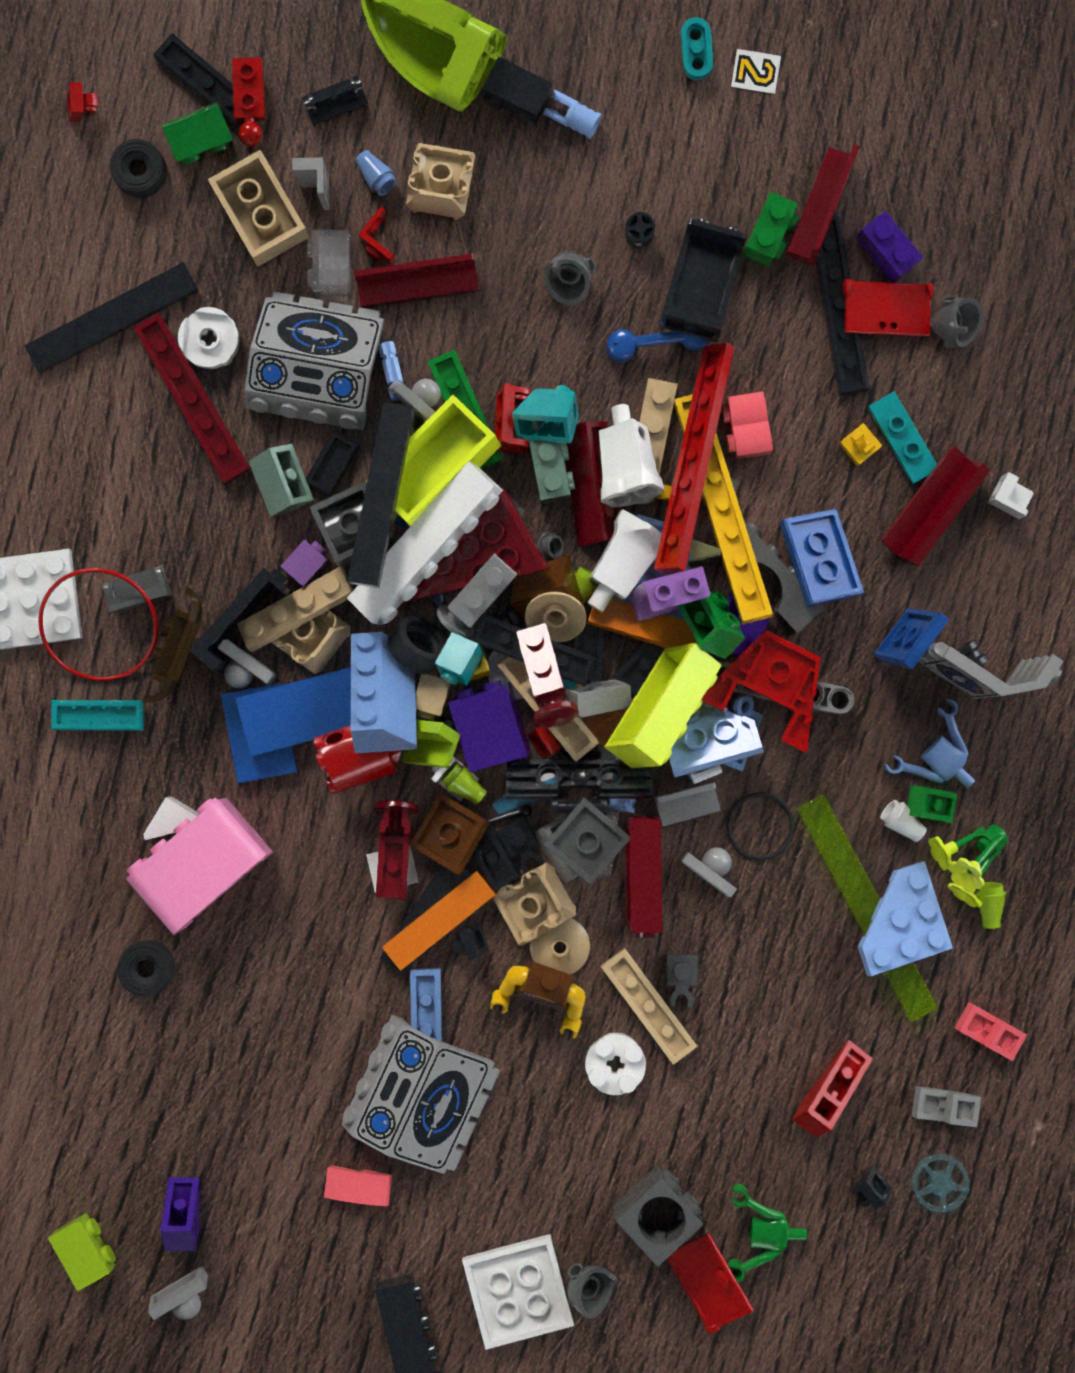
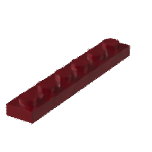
[133,313,251,484]

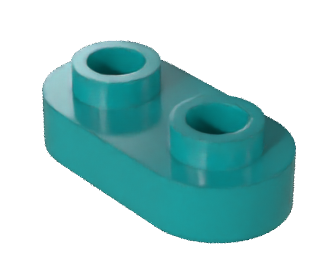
[680,17,713,81]

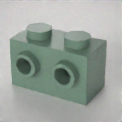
[529,441,575,504]
[249,444,314,517]

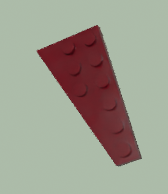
[353,489,550,603]

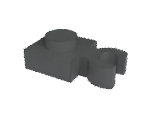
[666,954,698,1007]

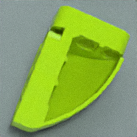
[360,0,507,112]

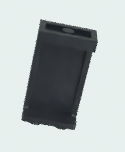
[659,218,747,343]
[190,568,293,673]

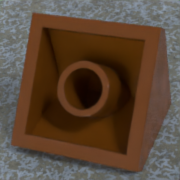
[511,555,587,623]

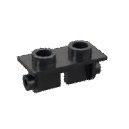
[302,76,368,125]

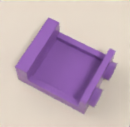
[630,566,710,622]

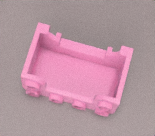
[126,797,273,935]

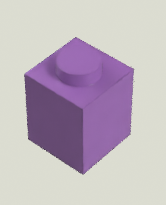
[280,539,330,587]

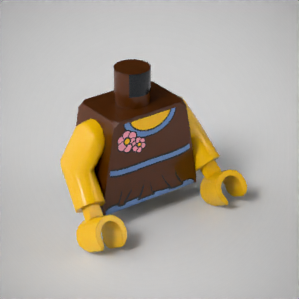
[490,962,586,1038]

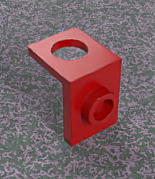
[358,207,396,265]

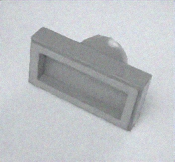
[389,378,441,422]
[218,639,277,689]
[680,847,737,898]
[148,1266,208,1320]

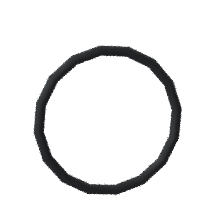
[726,792,795,861]

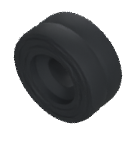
[110,139,167,198]
[117,940,175,997]

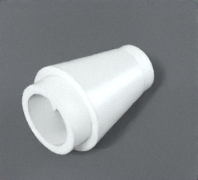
[881,800,927,842]

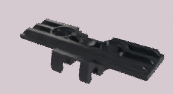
[506,751,653,817]

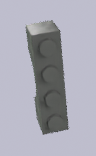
[714,521,824,635]

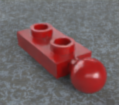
[232,57,266,146]

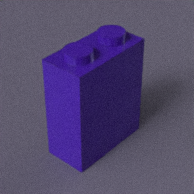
[448,680,531,772]

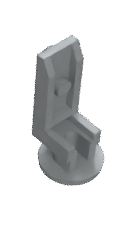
[436,553,517,639]

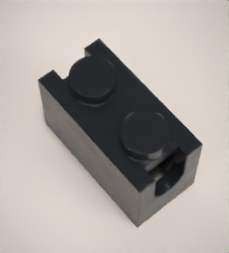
[482,57,553,124]

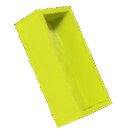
[366,395,501,526]
[604,643,722,768]

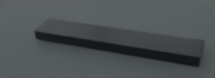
[816,213,870,396]
[24,262,199,374]
[347,402,415,588]

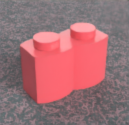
[721,391,773,460]

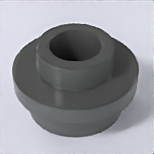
[537,532,564,562]

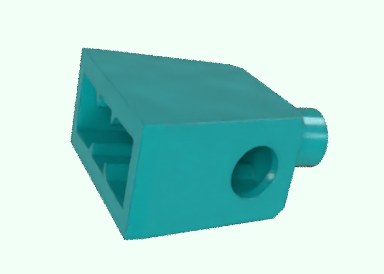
[512,385,579,443]

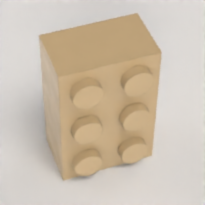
[208,150,310,267]

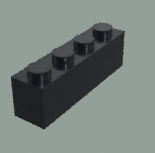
[375,1273,442,1373]

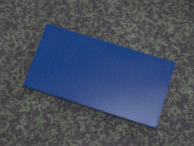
[235,667,351,757]

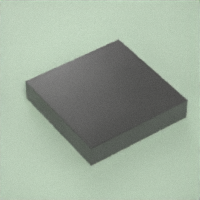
[544,798,630,885]

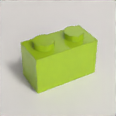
[48,1212,116,1292]

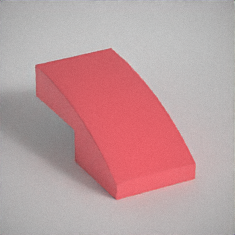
[955,1002,1027,1061]
[324,1165,392,1206]

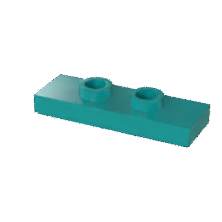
[867,391,937,485]
[51,700,144,731]

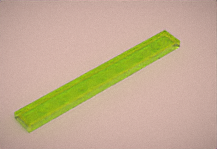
[796,794,938,1022]

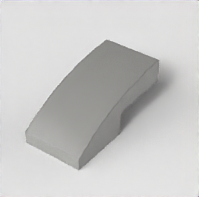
[911,1086,981,1127]

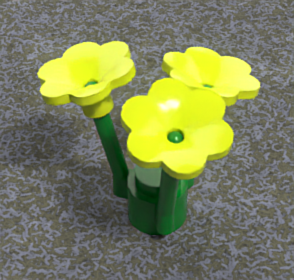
[928,824,1009,908]

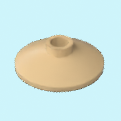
[525,592,586,642]
[530,918,590,974]

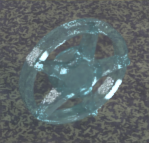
[912,1154,970,1212]

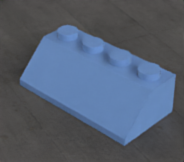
[351,632,417,753]

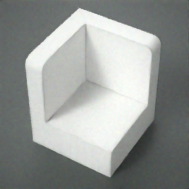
[988,472,1033,519]

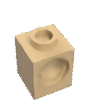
[416,674,451,721]

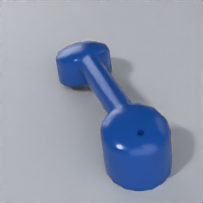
[606,329,709,363]

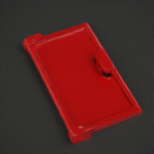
[843,279,933,337]
[666,1233,754,1334]

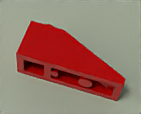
[792,1040,873,1138]

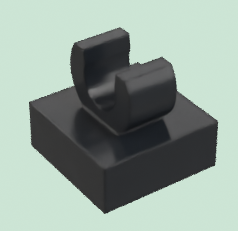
[450,922,490,960]
[851,1165,892,1210]

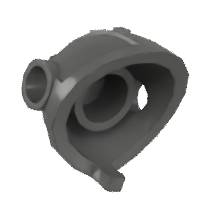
[544,250,596,305]
[930,296,984,348]
[567,1263,619,1319]

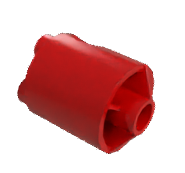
[313,725,402,795]

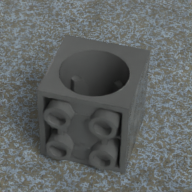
[309,481,396,568]
[613,1165,703,1267]

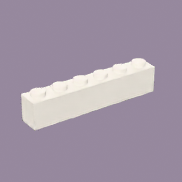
[347,461,503,625]

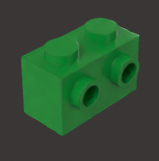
[161,103,233,164]
[742,191,799,267]
[678,591,745,659]

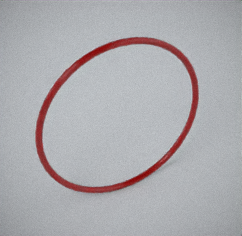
[38,568,159,681]

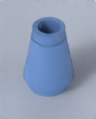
[355,150,397,196]

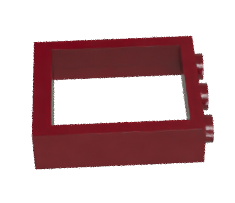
[625,815,662,938]

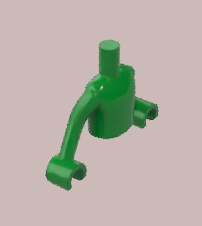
[728,1184,807,1283]

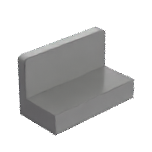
[292,157,330,210]
[654,781,721,826]

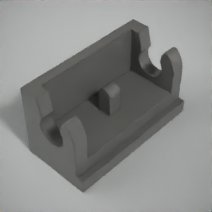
[102,565,173,614]

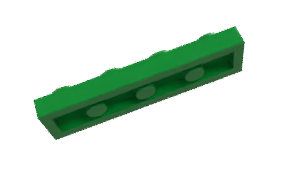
[427,349,503,470]

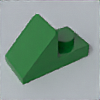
[907,785,957,823]

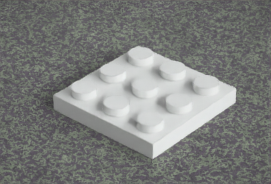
[0,549,83,650]
[462,1234,574,1350]

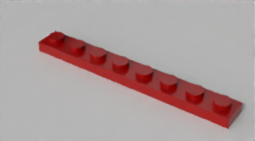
[654,342,734,574]

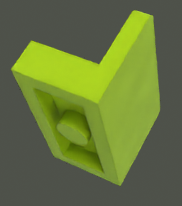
[401,720,460,768]

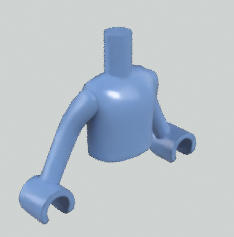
[884,699,975,789]

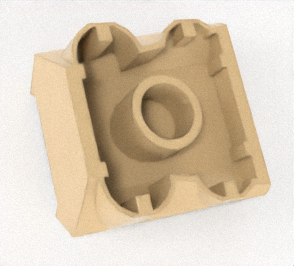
[406,143,475,220]
[272,610,351,674]
[492,862,576,946]

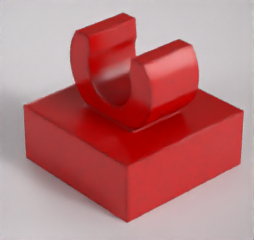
[66,82,98,122]
[527,727,561,759]

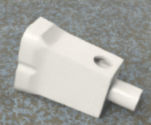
[599,404,665,507]
[588,509,662,613]

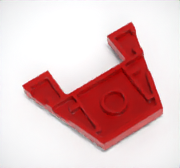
[701,630,821,753]

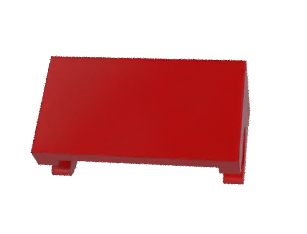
[494,383,531,455]

